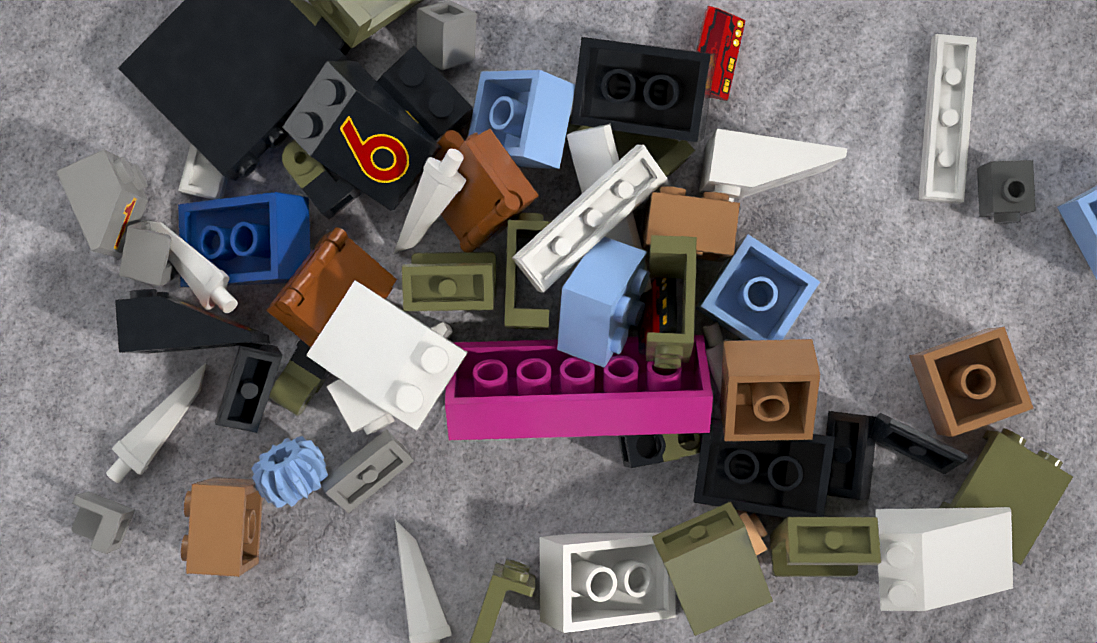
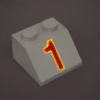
[56,149,148,259]

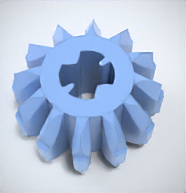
[251,436,328,508]

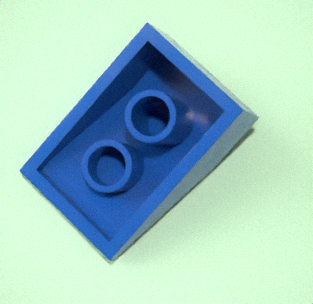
[178,192,310,288]

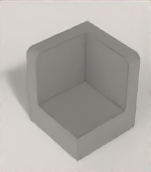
[417,0,477,70]
[119,222,176,286]
[72,491,135,554]

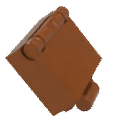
[434,129,539,253]
[266,227,397,347]

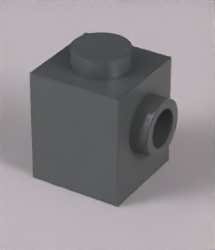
[977,160,1036,224]

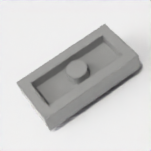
[320,429,414,513]

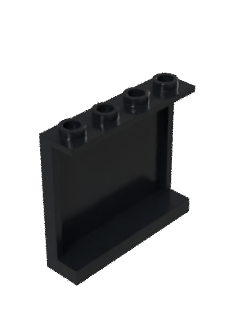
[118,0,350,181]

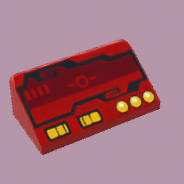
[696,6,746,101]

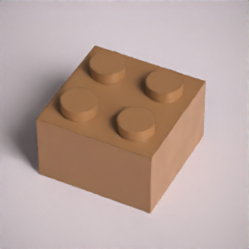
[641,187,740,262]
[909,327,1034,437]
[720,339,820,441]
[181,477,263,577]

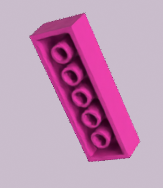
[445,335,713,440]

